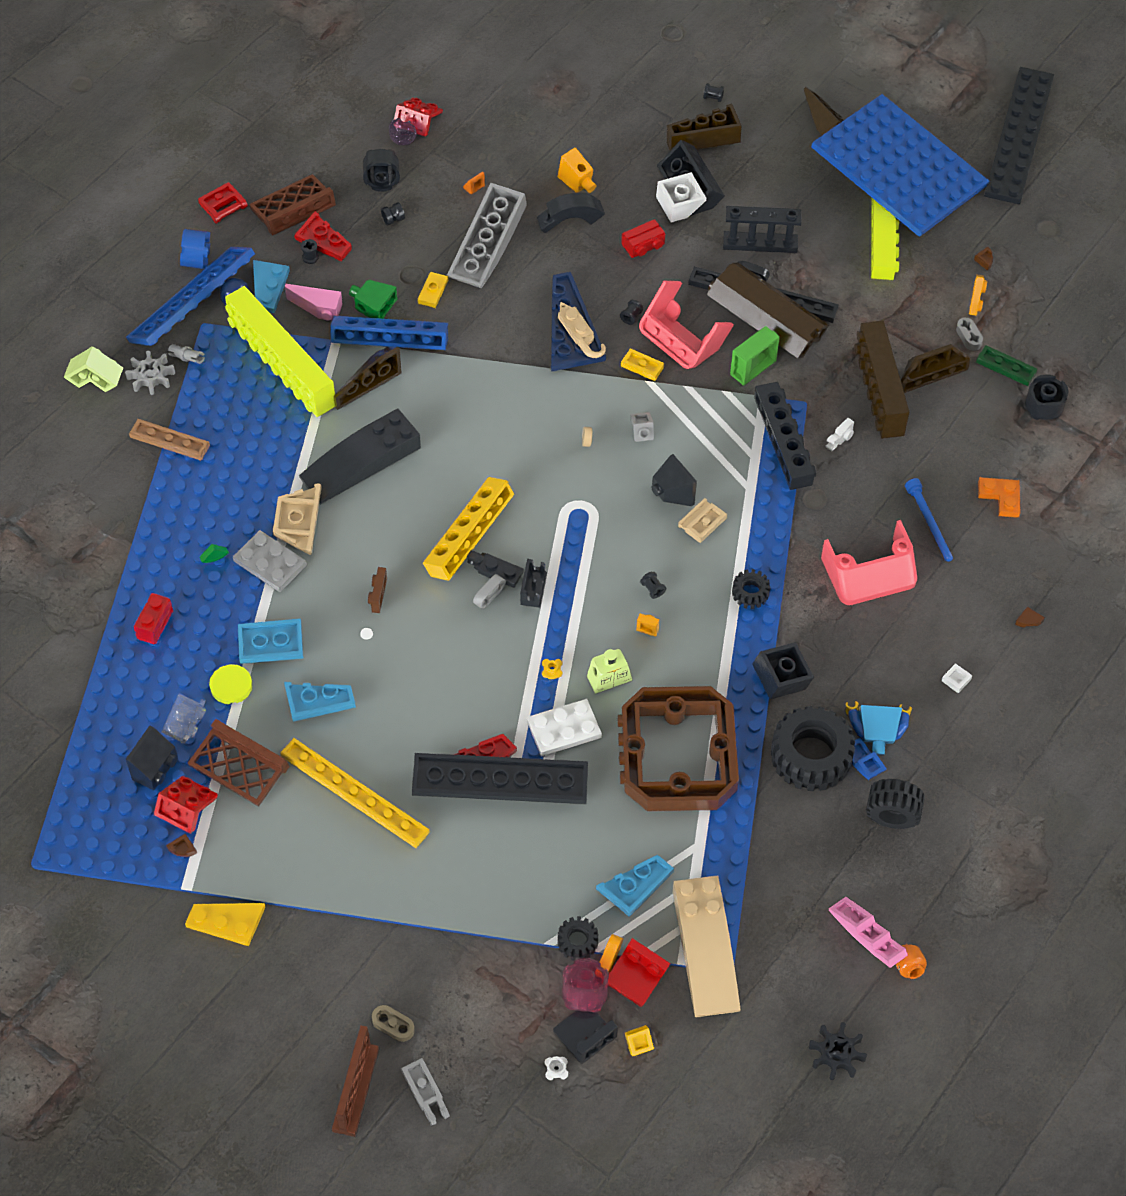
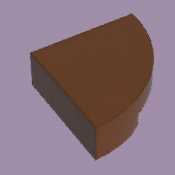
[974,247,993,271]
[1015,607,1045,627]
[166,834,197,857]

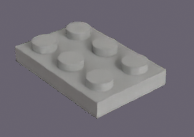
[233,530,307,592]

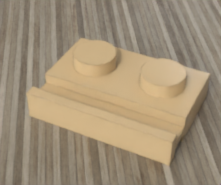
[678,498,727,543]

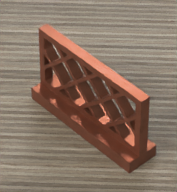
[249,174,336,236]
[188,719,290,807]
[332,1025,379,1137]

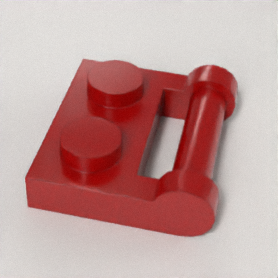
[198,182,248,224]

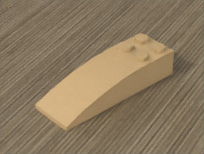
[673,876,741,1017]

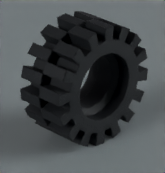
[732,569,770,609]
[558,916,598,961]

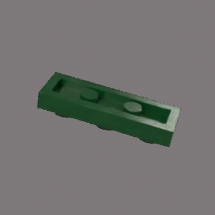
[976,345,1038,386]

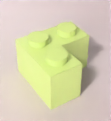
[64,346,123,392]

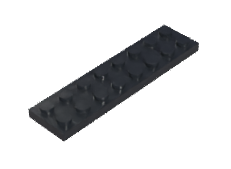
[412,753,588,804]

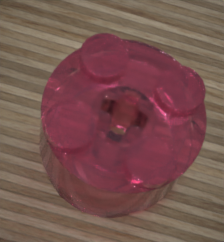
[562,958,609,1012]

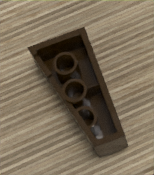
[667,103,742,151]

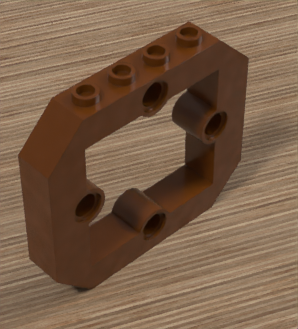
[618,686,739,811]

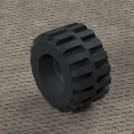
[866,779,925,829]

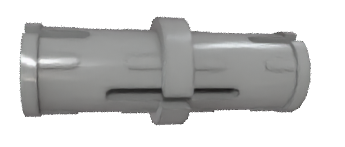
[168,344,205,364]

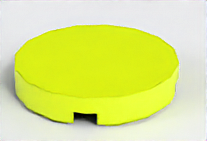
[209,665,252,704]

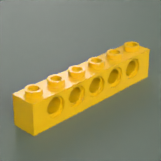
[423,477,514,581]

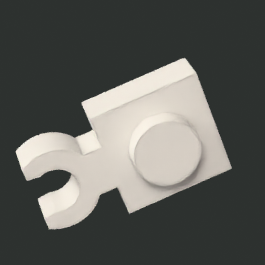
[826,418,854,451]

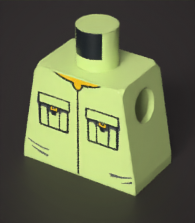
[587,649,632,694]

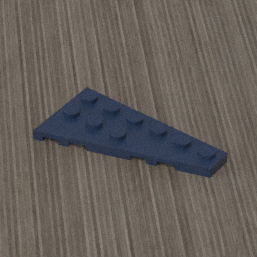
[551,272,606,372]

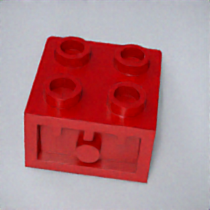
[393,98,443,136]
[154,776,218,834]
[604,938,671,1007]

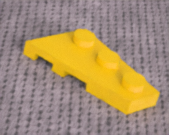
[185,903,265,946]

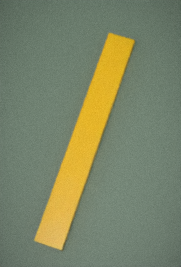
[280,738,430,848]

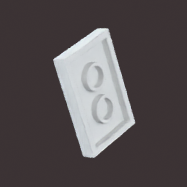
[527,699,602,757]

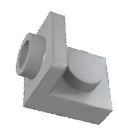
[630,412,654,442]

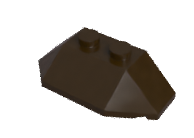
[901,344,971,393]

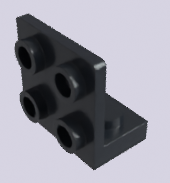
[553,1003,618,1065]

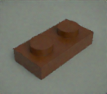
[368,567,387,613]

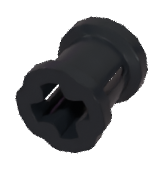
[703,83,724,102]
[301,239,319,264]
[620,299,643,325]
[640,571,667,599]

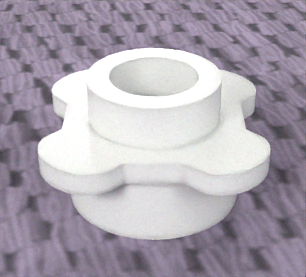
[545,1056,568,1080]

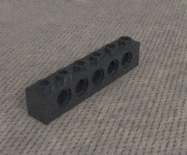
[754,381,816,490]

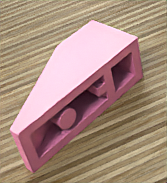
[285,284,342,321]

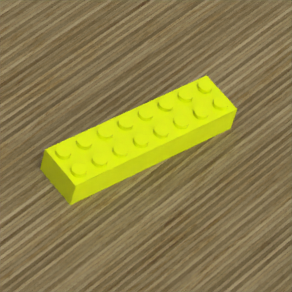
[225,286,335,417]

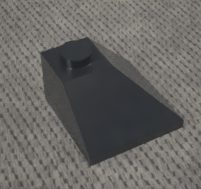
[651,454,697,506]

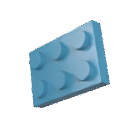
[238,619,303,664]

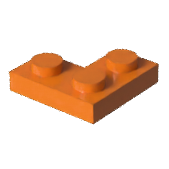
[978,477,1020,517]

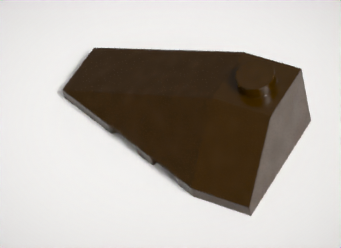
[803,87,844,135]
[334,347,402,410]

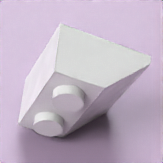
[656,172,706,222]

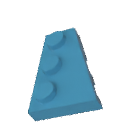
[253,260,290,313]
[284,682,356,722]
[596,855,674,917]

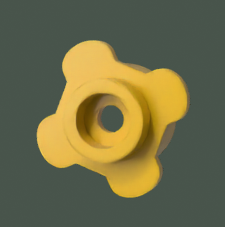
[542,659,563,679]

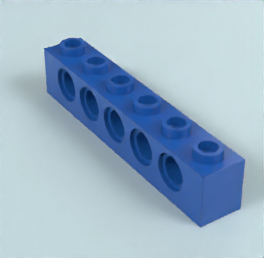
[331,316,448,350]

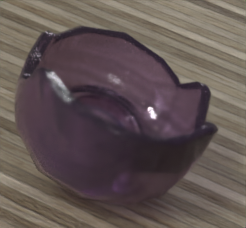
[389,118,417,146]

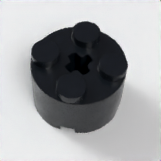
[363,149,400,192]
[1025,374,1069,420]

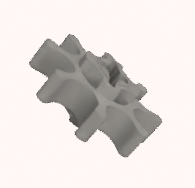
[125,351,175,395]

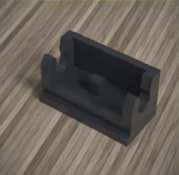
[520,559,548,608]

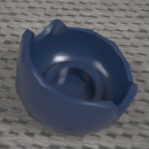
[220,278,249,305]

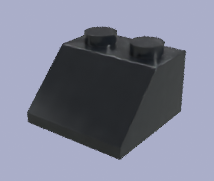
[126,726,178,790]

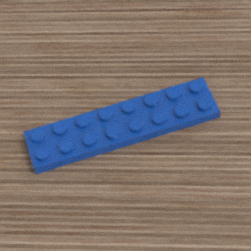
[126,247,255,346]

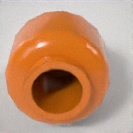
[895,945,927,979]

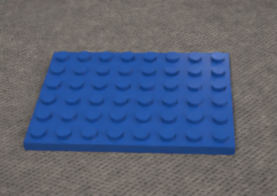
[811,94,990,237]

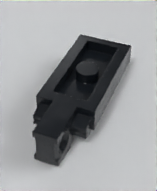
[467,550,524,588]

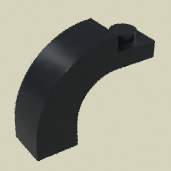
[537,193,605,233]

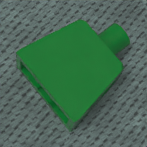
[349,280,397,319]

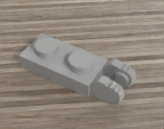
[401,1058,450,1125]

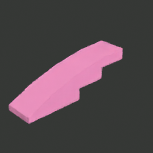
[829,897,908,968]

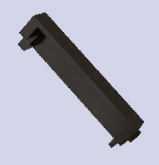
[707,263,829,358]

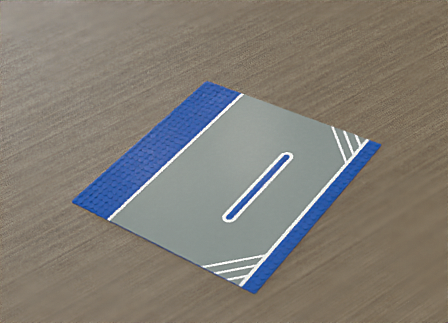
[31,323,807,967]

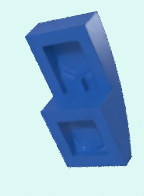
[852,738,887,780]

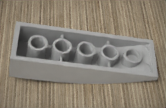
[447,183,527,288]

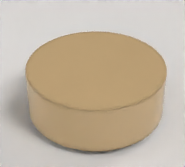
[582,427,592,447]

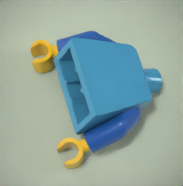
[845,701,912,755]

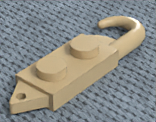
[558,302,606,358]

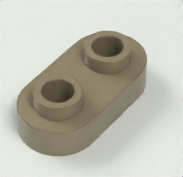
[372,1005,415,1042]

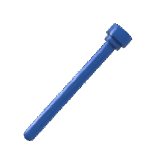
[905,478,953,562]

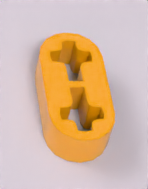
[596,934,623,978]

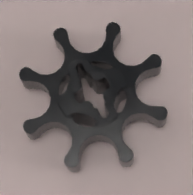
[808,1022,867,1080]

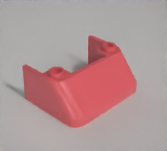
[639,281,734,369]
[821,520,917,605]

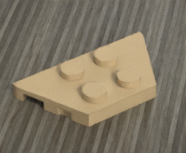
[273,484,321,555]

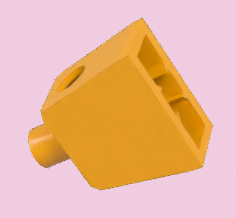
[557,148,597,193]

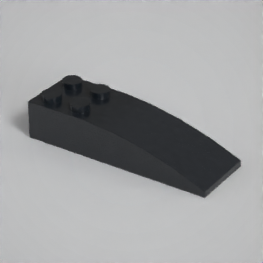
[299,408,421,504]

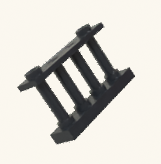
[723,206,801,253]

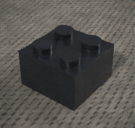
[752,642,814,699]

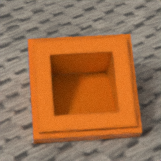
[463,171,485,194]

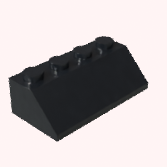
[657,140,725,216]

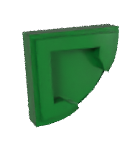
[199,544,229,563]

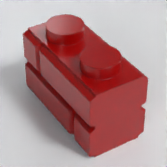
[622,219,665,258]
[134,593,173,644]

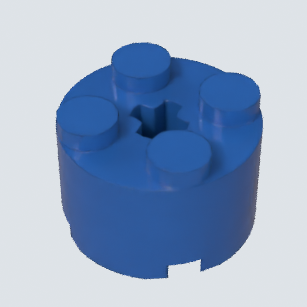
[180,229,210,269]

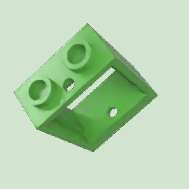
[730,326,779,386]

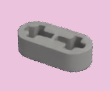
[956,317,983,351]
[473,574,506,609]

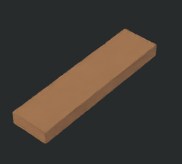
[129,419,210,460]

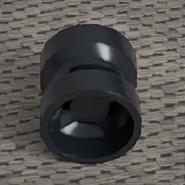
[381,202,405,226]

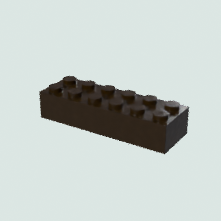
[855,321,910,439]

